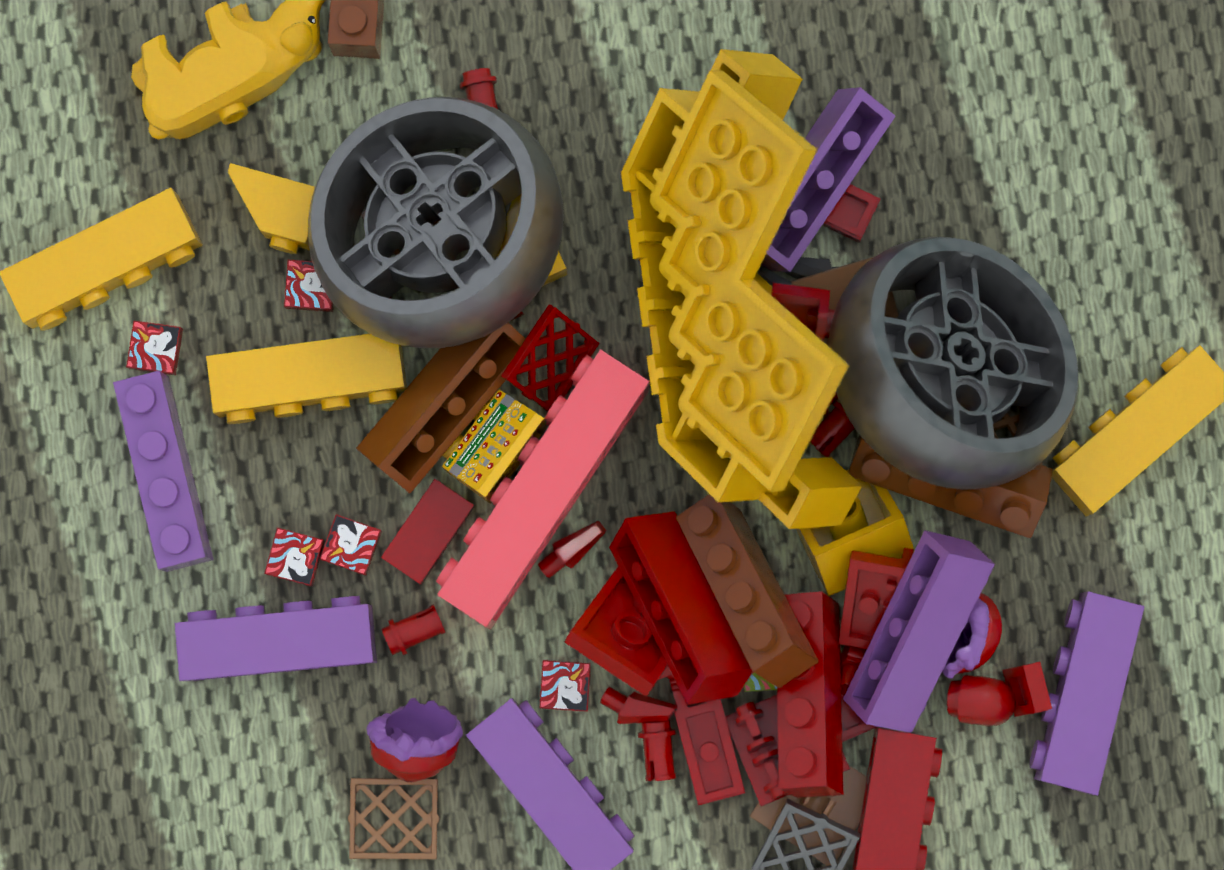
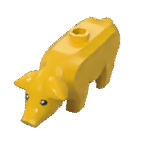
[131,0,326,140]

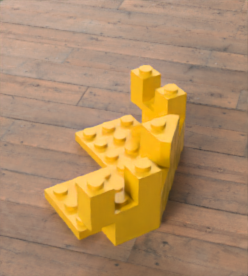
[621,49,862,530]

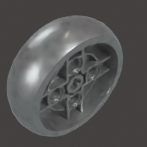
[308,97,564,348]
[829,237,1078,489]

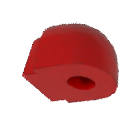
[947,675,1016,726]

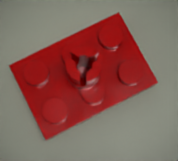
[564,567,668,697]

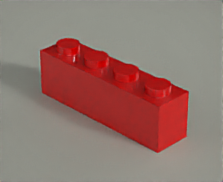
[609,511,753,705]
[777,591,844,798]
[852,728,942,870]

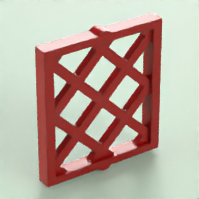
[501,304,600,412]

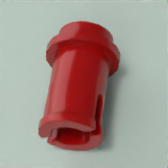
[460,68,498,109]
[809,401,855,457]
[381,604,446,656]
[637,720,676,781]

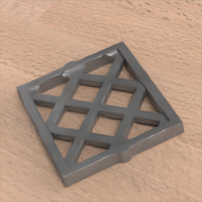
[751,799,860,870]

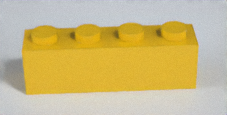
[0,187,203,331]
[206,334,407,424]
[1052,345,1224,517]

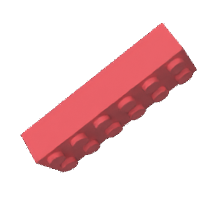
[436,349,650,630]

